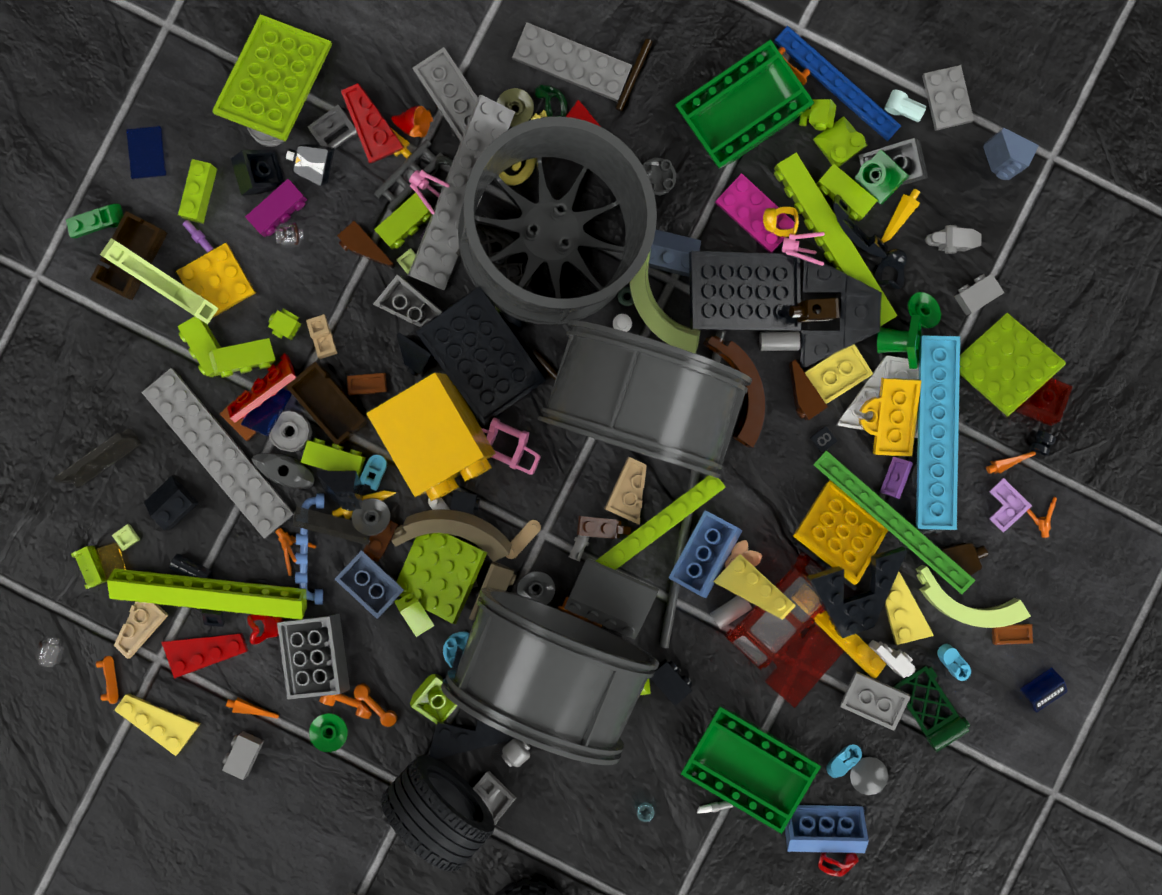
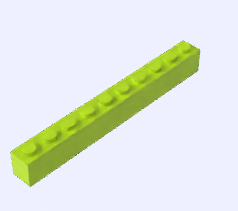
[774,152,897,326]
[107,569,307,619]

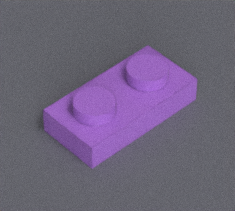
[880,457,913,499]

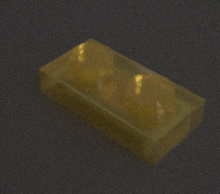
[97,543,126,581]

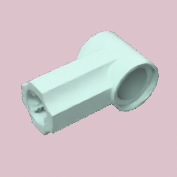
[884,90,926,122]

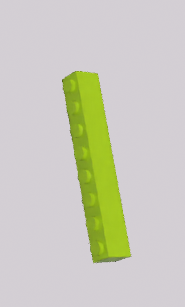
[595,476,726,570]

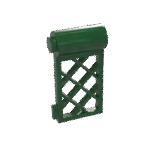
[893,666,970,752]

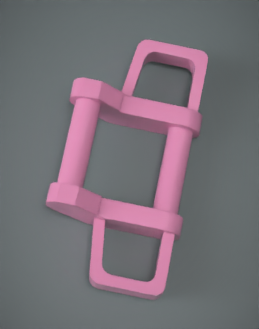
[482,417,541,475]

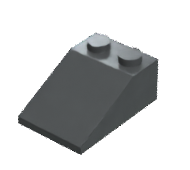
[859,138,928,185]

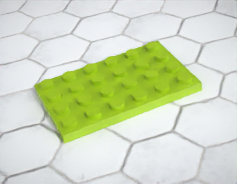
[212,14,332,141]

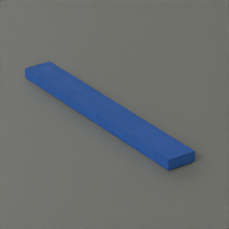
[774,25,901,141]

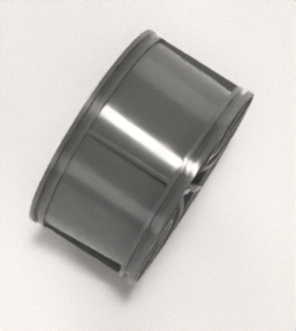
[458,116,657,325]
[537,320,752,479]
[441,588,660,765]

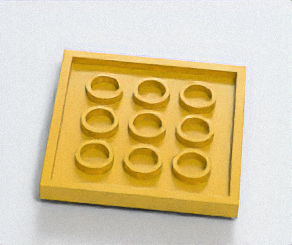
[793,480,888,585]

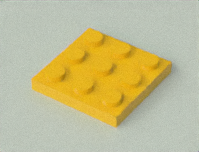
[176,243,256,318]

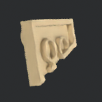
[604,457,647,525]
[114,602,168,659]

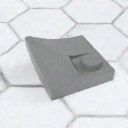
[473,771,516,825]

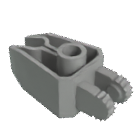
[925,225,981,254]

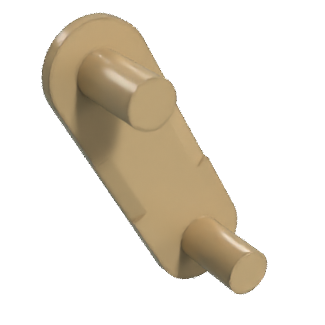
[506,520,541,559]

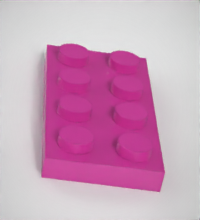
[715,173,795,253]

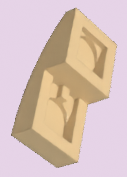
[306,315,338,359]

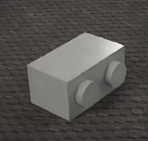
[954,274,1004,316]
[222,731,264,780]

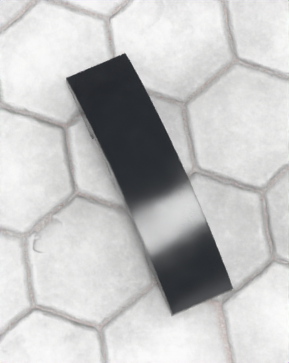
[833,194,888,258]

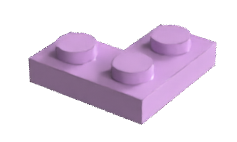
[989,478,1032,533]

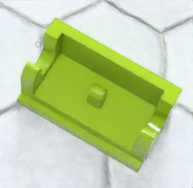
[71,545,108,589]
[394,593,434,637]

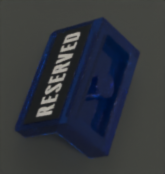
[1021,668,1067,713]

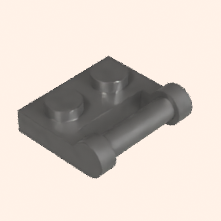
[308,105,358,149]

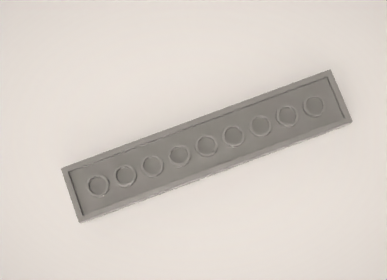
[408,95,515,290]
[141,368,295,539]

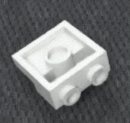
[868,640,916,678]

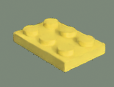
[804,344,873,404]

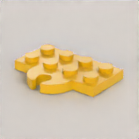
[858,378,921,456]

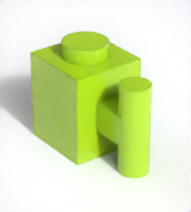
[799,99,836,131]

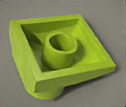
[813,116,867,167]
[410,674,457,724]

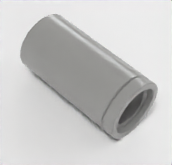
[759,331,800,351]
[710,595,752,630]

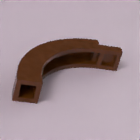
[703,336,765,448]

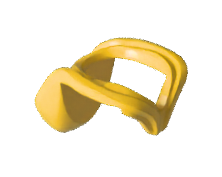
[763,207,799,237]

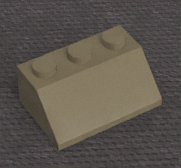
[469,561,517,620]

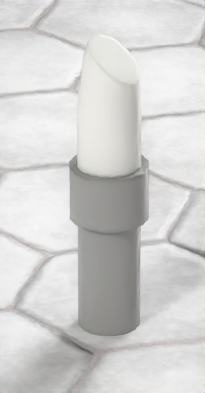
[696,801,733,813]

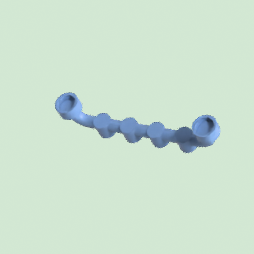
[295,493,324,605]

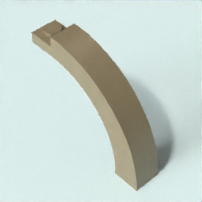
[391,509,512,562]

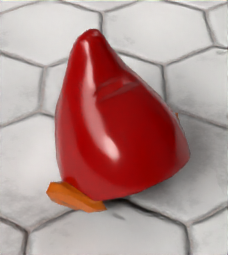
[391,105,433,138]

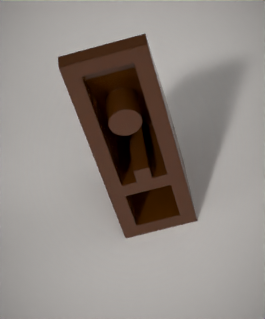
[337,221,395,269]
[789,360,828,421]

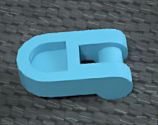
[360,455,387,491]

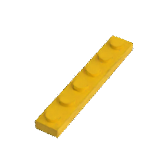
[791,583,886,679]

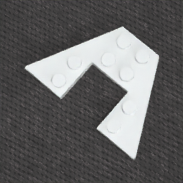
[836,356,919,438]

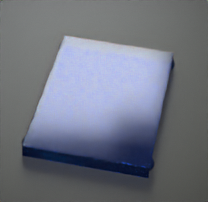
[126,126,166,179]
[241,388,292,437]

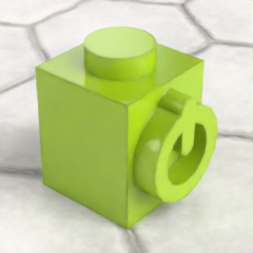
[268,308,301,340]

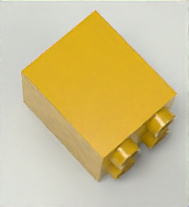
[366,372,496,501]

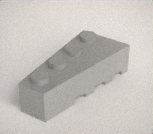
[373,275,443,327]

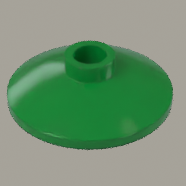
[908,292,941,328]
[309,713,348,752]

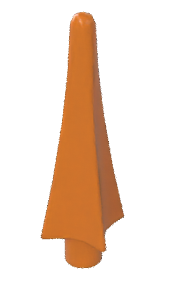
[986,451,1036,474]
[226,697,279,719]

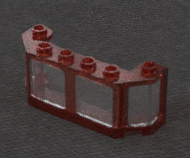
[724,552,825,669]

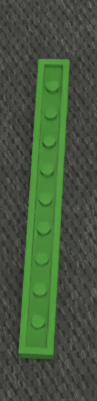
[814,450,976,594]

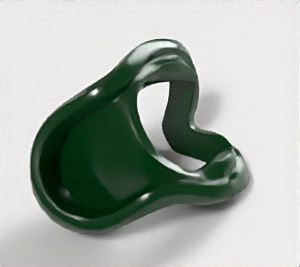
[535,85,568,117]

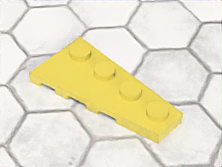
[713,554,796,620]
[885,572,934,645]
[115,693,201,756]

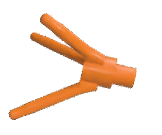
[1026,497,1057,538]
[275,528,316,576]

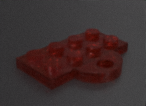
[765,624,844,708]

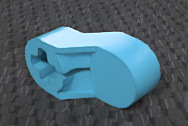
[937,644,971,681]
[827,744,862,778]

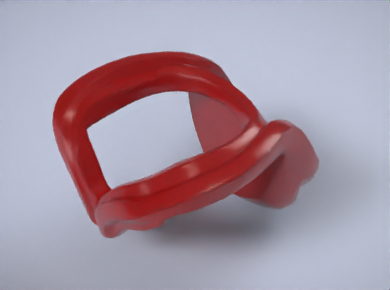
[247,614,284,644]
[818,852,859,877]

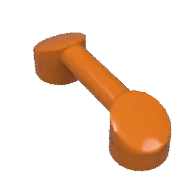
[354,683,397,727]
[319,694,372,719]

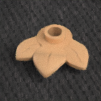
[725,540,762,568]

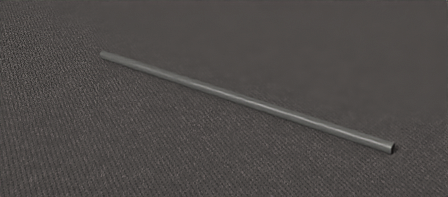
[659,330,726,648]

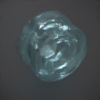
[637,802,654,822]

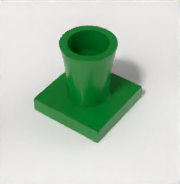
[854,149,909,205]
[877,315,922,369]

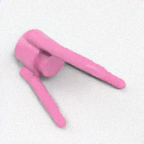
[409,170,450,214]
[782,232,825,266]

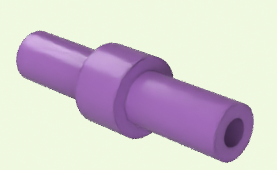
[183,220,214,253]

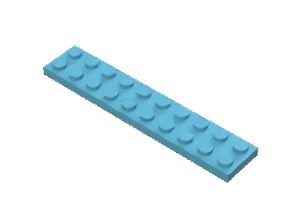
[916,336,960,530]

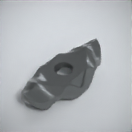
[252,453,315,489]

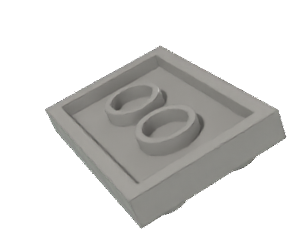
[922,65,974,131]
[840,671,911,731]

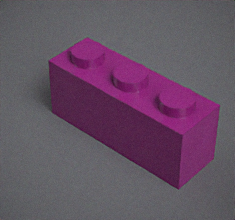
[245,179,307,237]

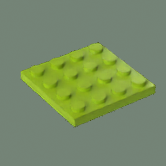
[960,313,1066,417]
[396,533,488,624]

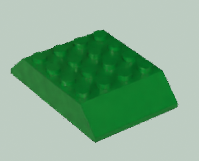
[675,40,814,169]
[680,706,821,834]

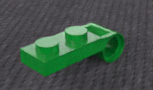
[65,204,124,239]

